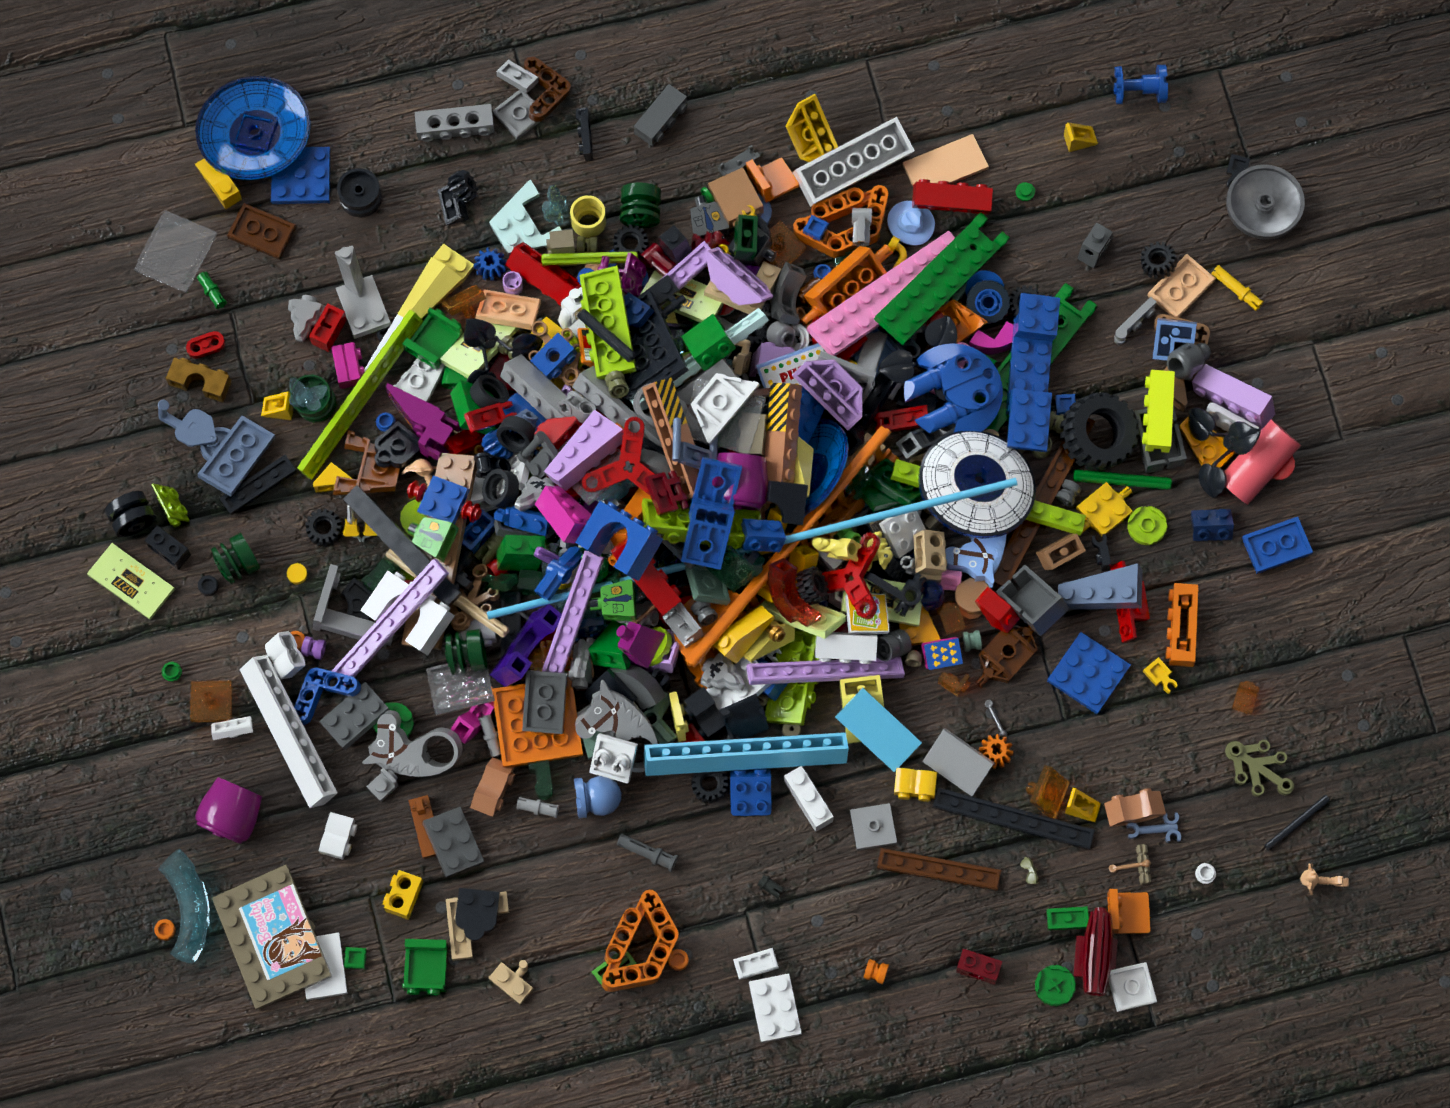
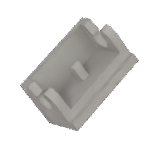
[662,602,704,648]

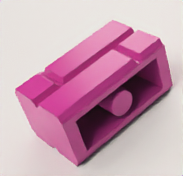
[331,342,365,389]

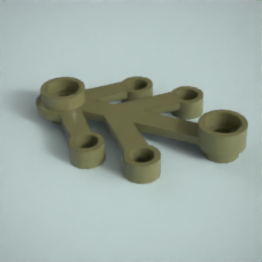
[1225,740,1294,797]

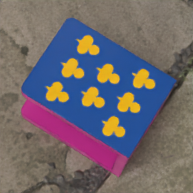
[921,637,963,670]

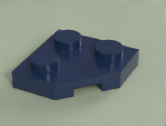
[624,292,654,328]

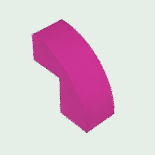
[969,321,1013,354]
[451,692,495,744]

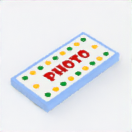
[756,343,836,389]

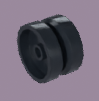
[337,168,382,218]
[104,491,156,538]

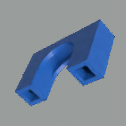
[575,501,663,581]

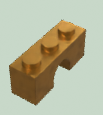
[166,358,231,403]

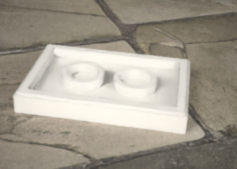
[305,933,348,1000]

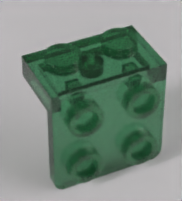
[706,545,766,593]

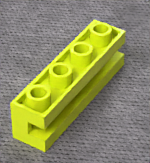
[1142,370,1175,453]

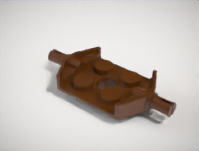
[975,625,1038,688]

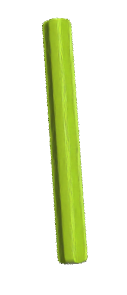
[541,252,638,265]

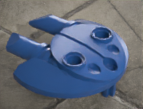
[904,343,1003,434]

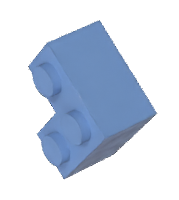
[1153,318,1197,360]

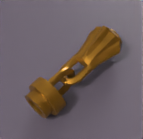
[746,607,786,642]

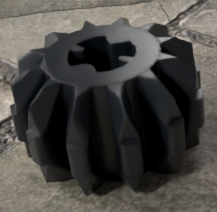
[447,170,479,204]

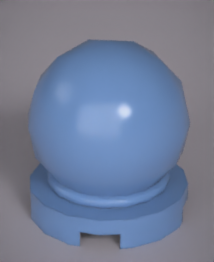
[574,776,622,819]

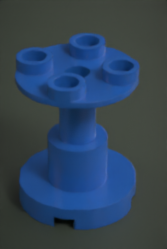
[1114,65,1168,105]

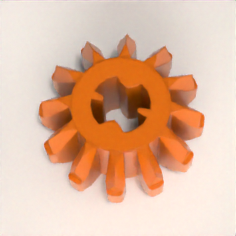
[979,734,1013,769]

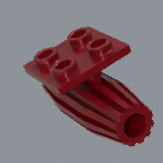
[1073,908,1118,996]

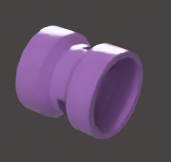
[301,636,326,660]

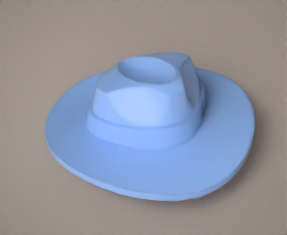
[887,201,935,246]

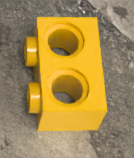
[383,870,423,920]

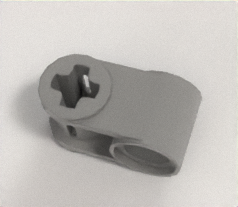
[557,391,596,424]

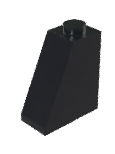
[659,225,692,265]

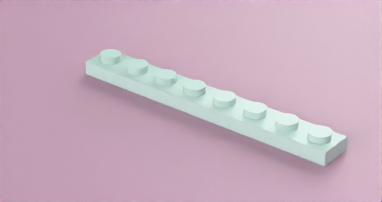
[630,308,769,410]

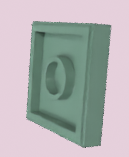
[685,565,731,605]

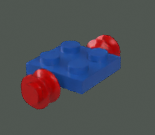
[407,475,482,525]

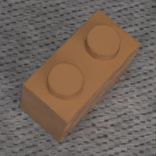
[1036,533,1086,570]

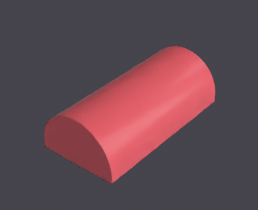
[1224,419,1301,505]

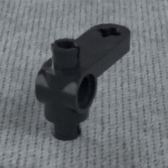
[863,571,927,617]

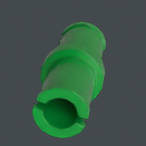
[197,272,227,309]

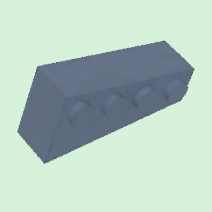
[1058,564,1143,610]

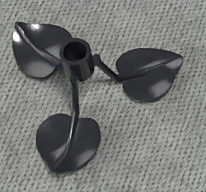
[878,316,957,403]
[463,318,543,384]
[1188,408,1261,498]

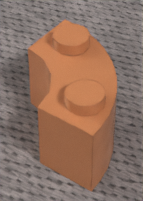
[470,757,515,817]
[1104,788,1166,827]

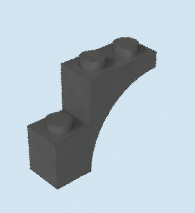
[896,423,956,459]

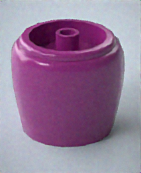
[712,453,768,511]
[195,777,262,844]

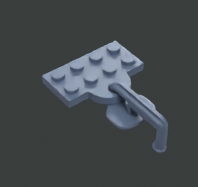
[158,400,275,497]

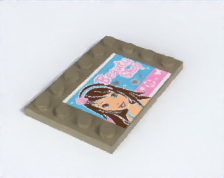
[212,865,332,1010]

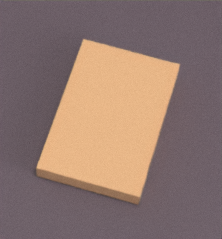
[1147,254,1216,318]
[476,290,541,330]

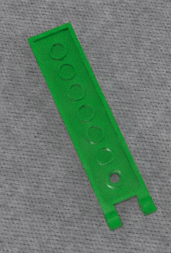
[874,212,1010,345]
[974,283,1098,433]

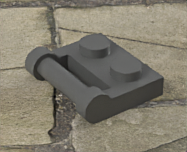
[517,431,559,479]

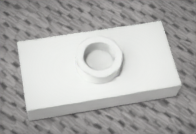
[211,716,253,740]
[733,948,779,980]

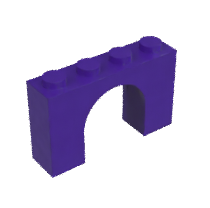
[490,604,562,687]

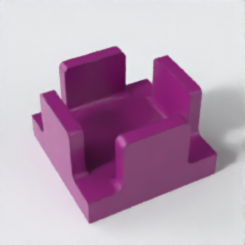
[418,409,461,460]

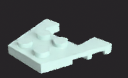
[489,180,561,256]

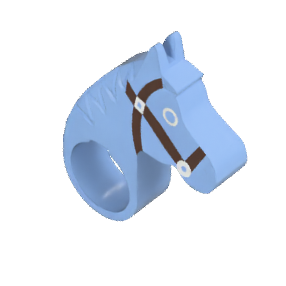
[945,532,1007,588]

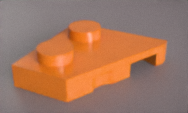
[938,299,988,344]

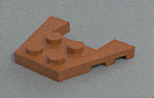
[333,430,400,495]

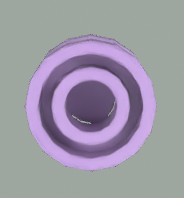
[503,271,523,295]

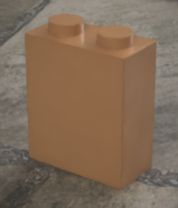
[708,167,764,228]

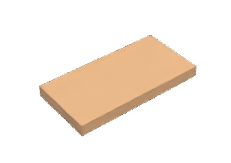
[903,134,989,186]

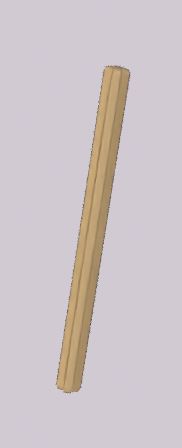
[386,549,509,637]

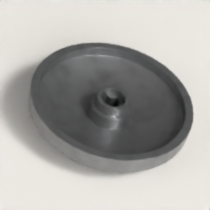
[1226,165,1305,240]

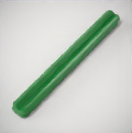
[1073,470,1172,489]

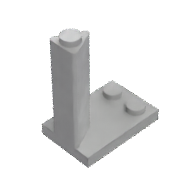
[335,246,391,339]
[817,331,887,403]
[312,564,394,647]

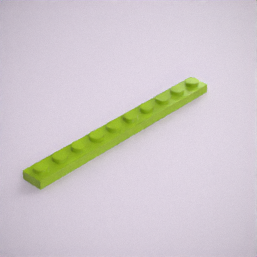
[297,310,423,480]
[891,459,1086,536]

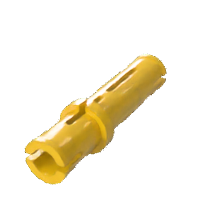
[1211,265,1264,311]

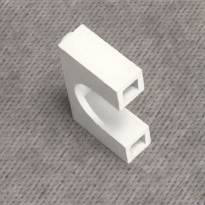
[361,571,455,656]

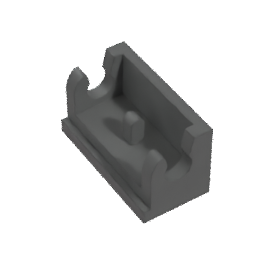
[718,145,760,176]

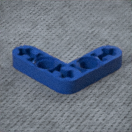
[294,668,361,725]

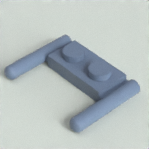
[672,417,718,469]

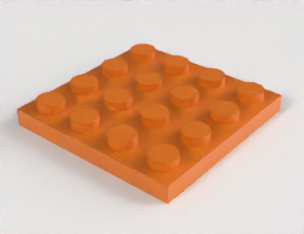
[492,677,583,767]

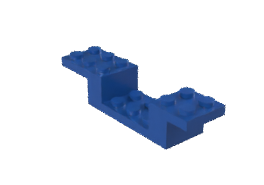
[1006,293,1060,452]

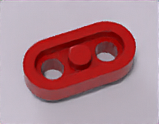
[186,331,225,359]

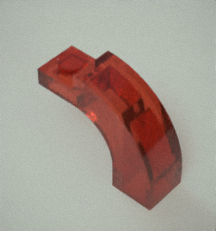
[768,558,822,627]

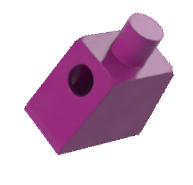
[616,622,665,668]

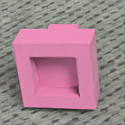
[940,570,962,591]

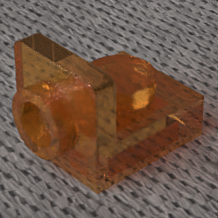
[937,601,966,634]
[938,671,971,697]
[1232,681,1260,715]

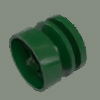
[620,182,661,228]
[290,374,337,423]
[211,532,261,585]
[445,629,487,675]

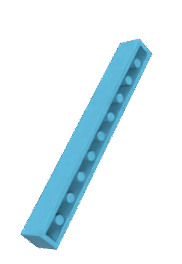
[644,732,849,776]

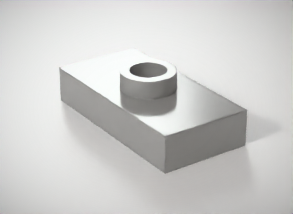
[496,60,538,94]

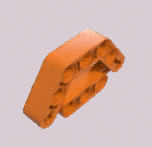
[793,185,888,258]
[602,890,679,992]

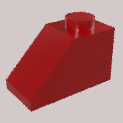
[534,416,582,451]
[975,587,1020,633]

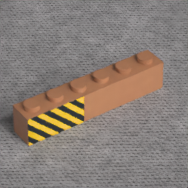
[642,378,699,500]
[764,383,802,504]

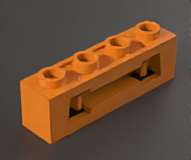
[1166,583,1198,667]

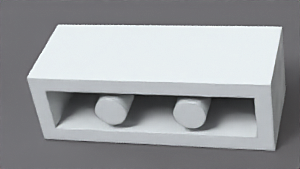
[815,632,877,664]
[784,766,833,832]

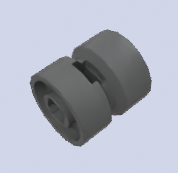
[876,629,912,662]

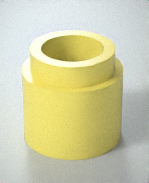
[570,196,606,238]

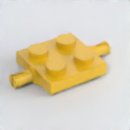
[1076,482,1133,537]

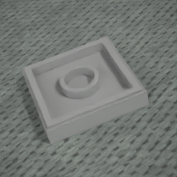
[492,89,541,140]

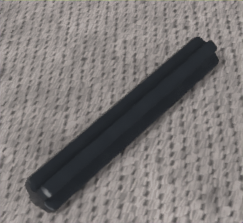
[577,309,636,362]

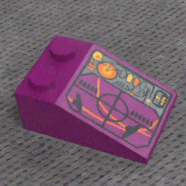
[386,383,440,438]

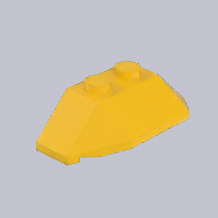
[786,94,838,162]

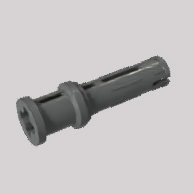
[617,834,679,872]

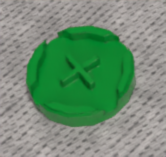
[1035,965,1076,1006]

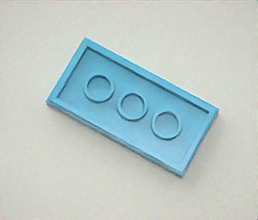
[835,687,922,772]

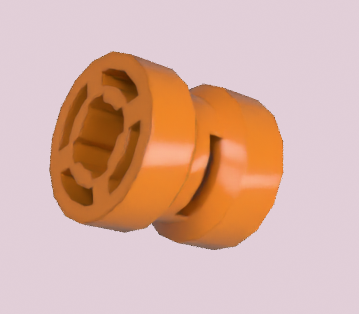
[863,959,889,984]

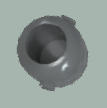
[1167,343,1211,380]

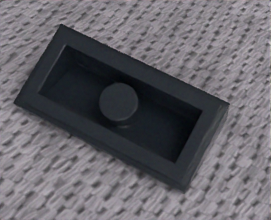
[437,185,469,225]

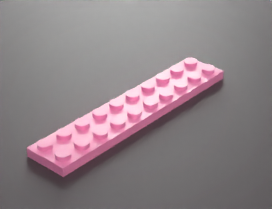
[807,231,955,356]

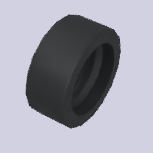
[470,375,509,408]
[496,416,536,453]
[482,468,519,508]

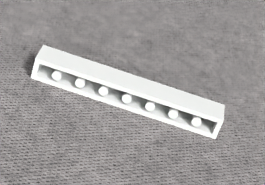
[239,655,337,808]

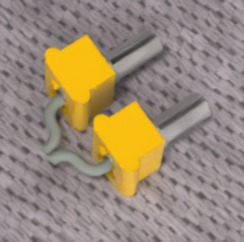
[343,505,377,542]

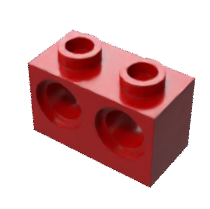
[309,303,347,352]

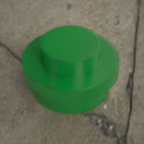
[1016,182,1035,201]
[162,662,182,682]

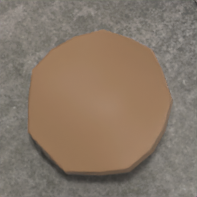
[955,578,990,619]

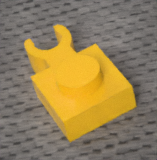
[1143,657,1178,694]

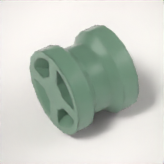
[963,630,982,652]

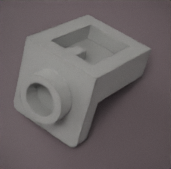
[366,768,399,802]

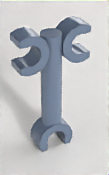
[1127,813,1181,843]

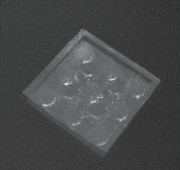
[426,664,495,715]

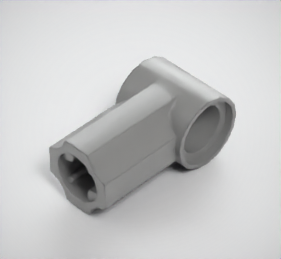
[852,208,872,247]

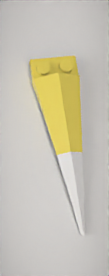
[364,244,474,372]

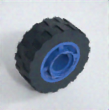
[966,280,1010,324]

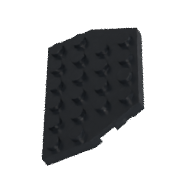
[619,290,689,402]

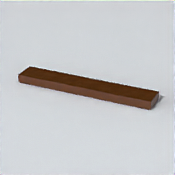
[877,848,1001,891]

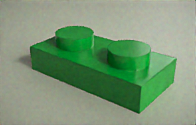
[1046,906,1089,931]

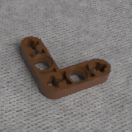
[524,57,571,122]

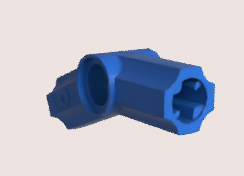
[534,546,583,601]

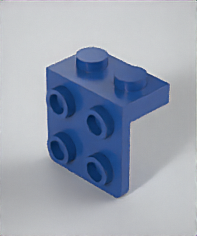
[730,768,771,816]

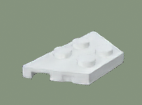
[691,373,760,444]

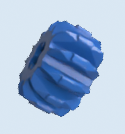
[474,247,507,281]
[481,429,513,460]

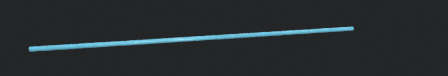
[487,478,1018,619]

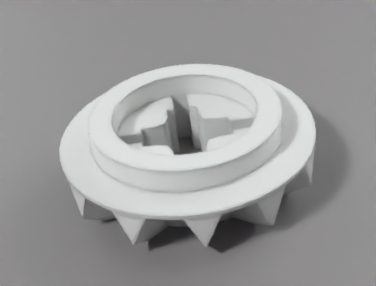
[790,324,812,351]

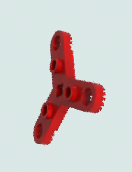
[582,417,655,495]
[822,532,881,620]

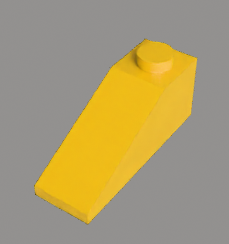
[195,159,242,209]
[714,605,775,664]

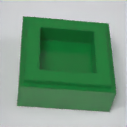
[344,947,367,970]

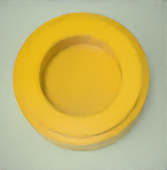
[287,563,307,584]

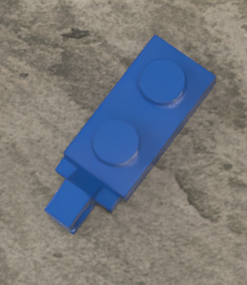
[494,506,549,536]

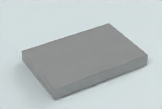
[922,728,994,796]

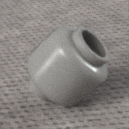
[766,321,796,348]

